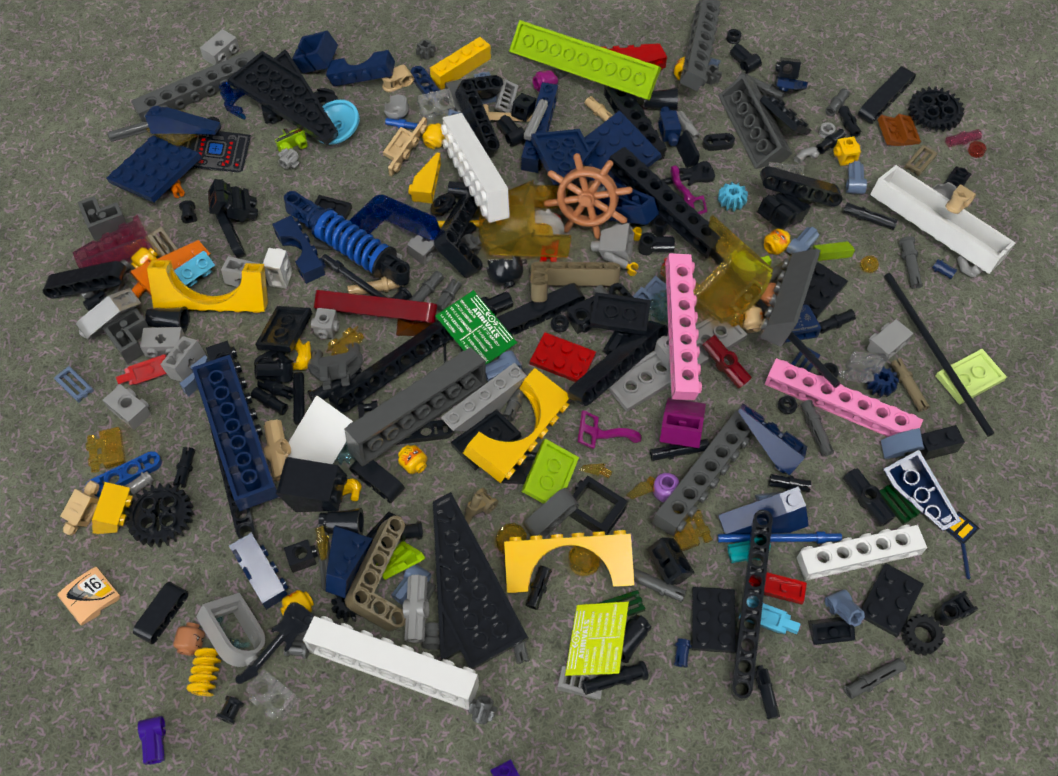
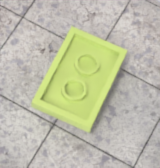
[935,349,1007,405]

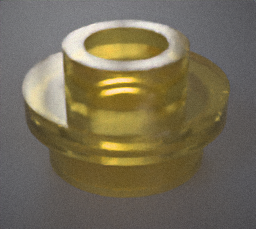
[860,255,879,273]

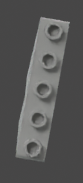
[441,363,527,431]

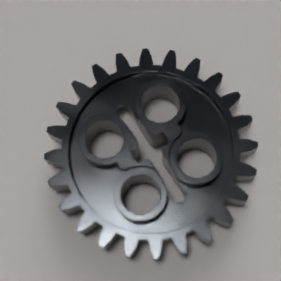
[908,86,965,132]
[125,483,194,548]

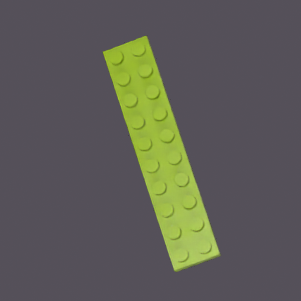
[509,20,661,100]

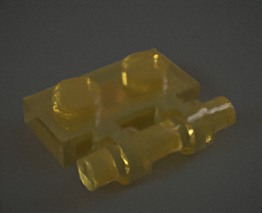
[86,427,126,473]
[674,510,712,551]

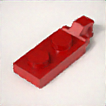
[116,354,167,385]
[749,572,807,605]

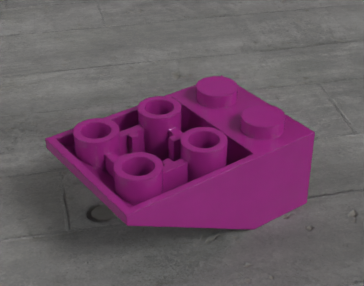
[660,398,706,448]

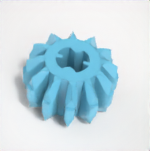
[718,182,748,211]

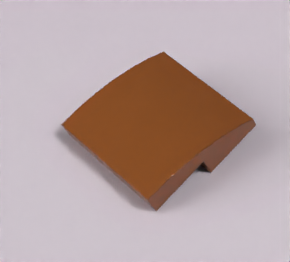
[877,114,921,146]

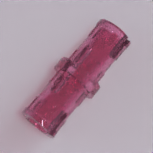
[945,129,982,147]

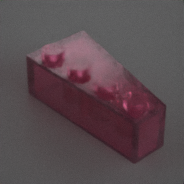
[72,215,153,268]

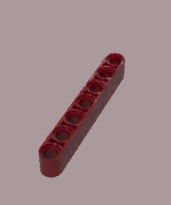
[313,290,438,323]

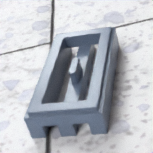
[54,366,94,403]

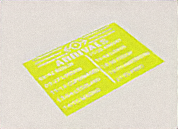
[565,602,629,676]

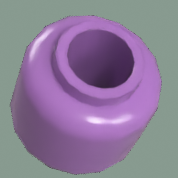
[653,473,680,502]

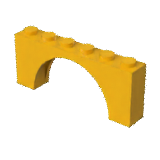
[147,260,268,313]
[463,368,570,483]
[504,530,634,593]

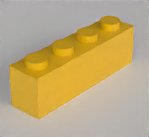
[430,37,491,90]

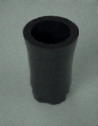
[644,87,678,111]
[145,306,190,332]
[318,508,364,535]
[621,614,651,663]

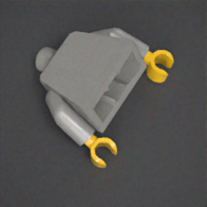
[591,223,642,276]

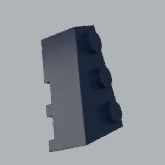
[594,183,659,225]

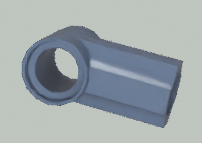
[846,161,867,194]
[786,227,819,255]
[486,351,522,382]
[391,564,432,605]
[824,589,865,627]

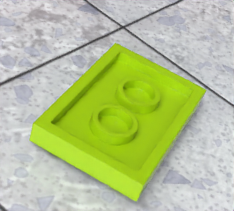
[521,439,579,504]

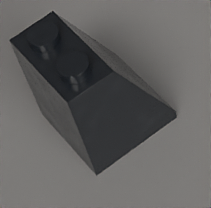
[276,457,347,512]

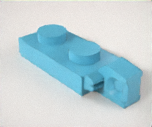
[739,599,800,634]

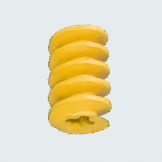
[186,647,222,697]

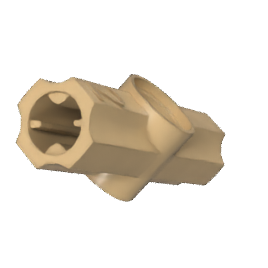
[264,419,291,481]

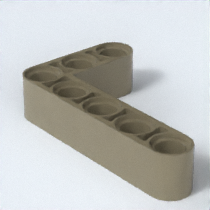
[531,262,620,302]
[345,515,406,631]

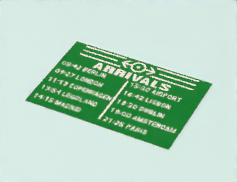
[435,290,517,364]

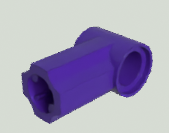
[138,716,166,765]

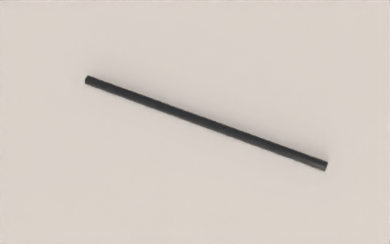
[711,252,841,388]
[884,273,994,437]

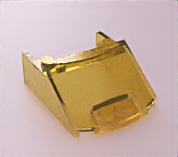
[479,180,571,257]
[660,215,773,324]

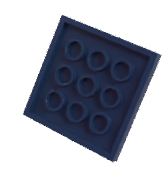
[583,110,662,190]
[106,135,202,203]

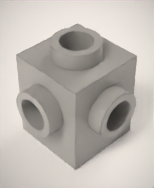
[311,308,339,339]

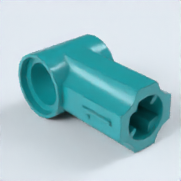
[727,538,771,563]

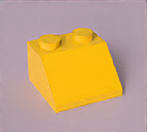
[92,482,133,534]

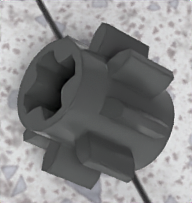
[416,40,436,60]
[706,64,722,85]
[462,234,482,255]
[468,696,497,724]

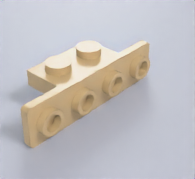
[383,117,428,176]

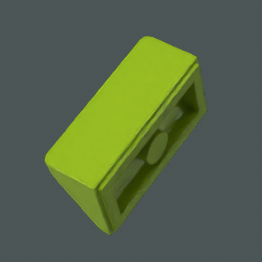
[813,241,855,261]

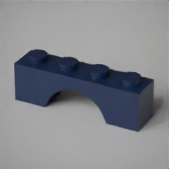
[326,50,395,86]
[272,215,326,284]

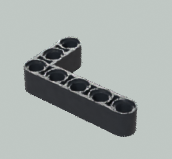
[455,75,503,158]
[434,192,483,278]

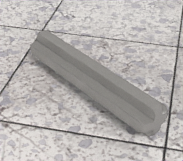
[524,99,548,141]

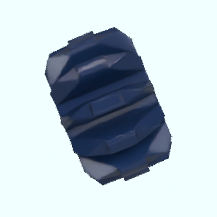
[864,364,899,398]

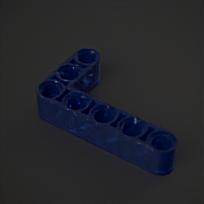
[350,194,440,240]

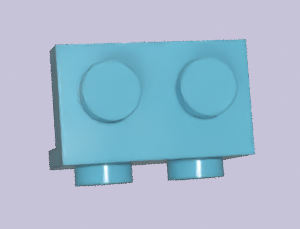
[174,251,215,288]

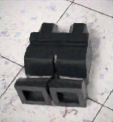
[208,179,258,223]
[757,193,811,230]

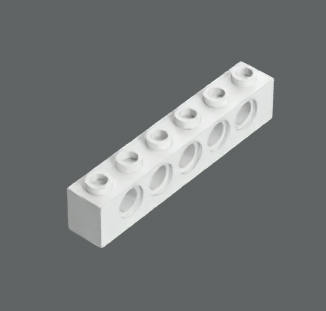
[797,525,927,581]

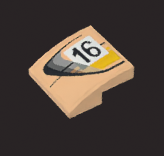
[58,567,120,625]

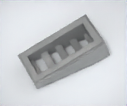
[495,79,519,113]
[558,665,602,700]

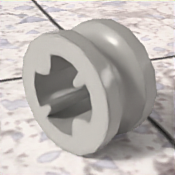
[819,122,836,138]

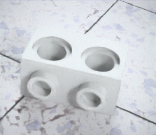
[263,248,292,289]

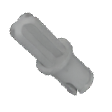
[677,111,700,141]

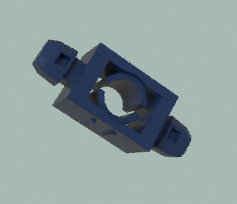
[658,107,682,146]

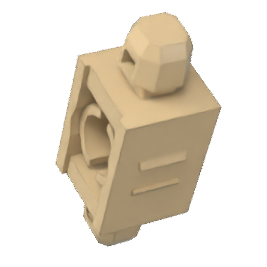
[60,480,99,536]

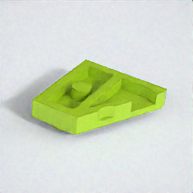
[376,541,425,580]

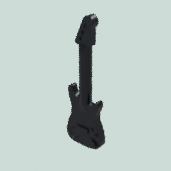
[661,161,715,186]
[235,602,314,684]

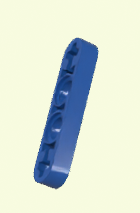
[85,451,162,498]

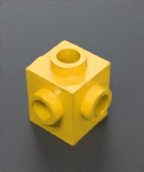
[833,137,861,166]

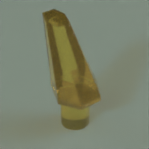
[579,463,613,478]
[626,476,655,499]
[315,526,329,560]

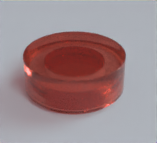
[968,141,987,158]

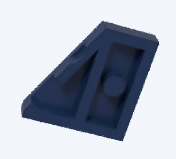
[775,76,808,91]

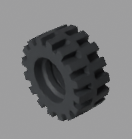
[902,614,945,656]

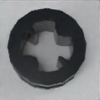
[726,29,741,44]

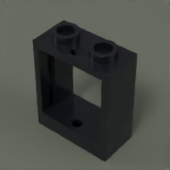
[569,475,628,535]

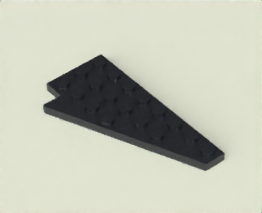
[228,49,338,145]
[433,492,529,670]

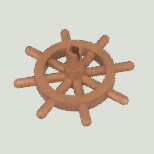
[544,153,633,239]

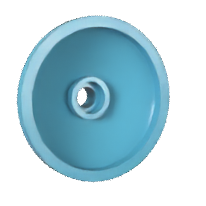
[317,100,360,144]

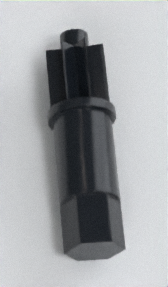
[755,665,780,720]

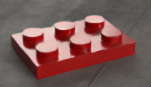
[530,332,596,382]

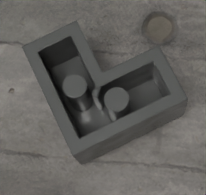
[77,196,129,240]
[102,307,149,364]

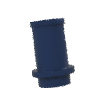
[932,259,958,279]
[674,639,692,668]

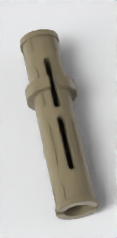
[890,358,930,412]

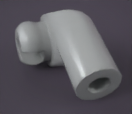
[794,147,819,164]
[957,256,981,277]

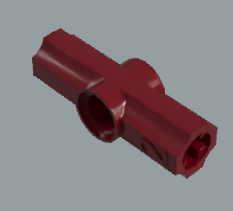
[701,335,752,389]

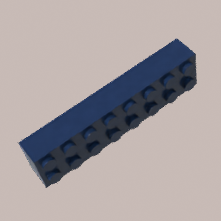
[192,355,279,511]

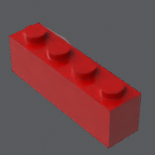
[602,43,667,70]

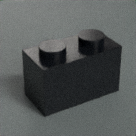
[920,425,965,460]

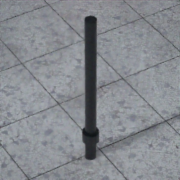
[321,254,388,298]

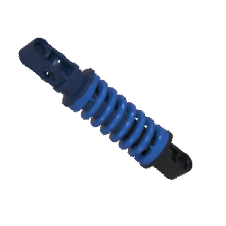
[284,191,410,286]

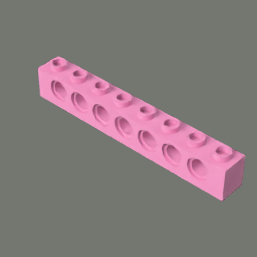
[665,253,702,400]
[765,358,923,437]

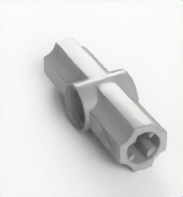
[403,575,429,643]

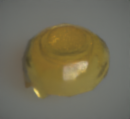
[495,523,527,555]
[568,546,600,576]

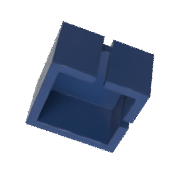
[292,30,338,74]

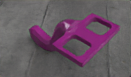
[670,165,707,214]
[578,410,642,449]

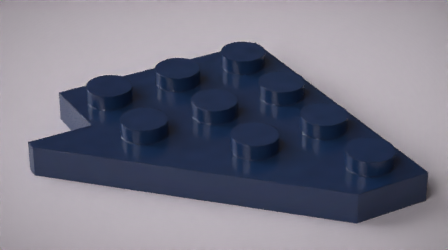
[531,129,600,185]

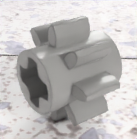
[278,148,299,169]

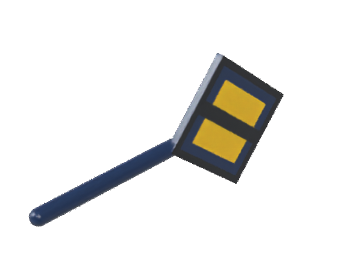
[946,511,980,579]

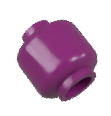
[532,70,558,92]

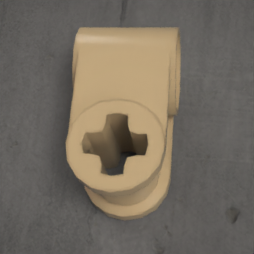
[382,65,414,92]
[945,185,976,214]

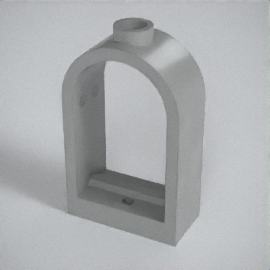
[76,288,141,340]
[196,593,265,667]

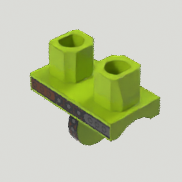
[275,128,308,152]

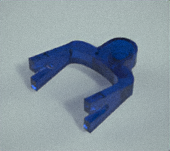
[219,82,246,120]

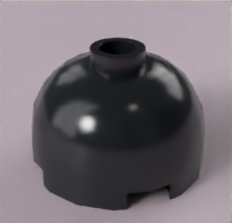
[486,256,523,288]

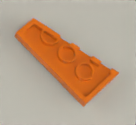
[130,240,210,296]

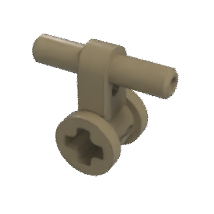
[464,488,499,525]

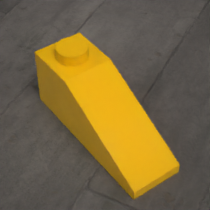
[409,153,441,203]

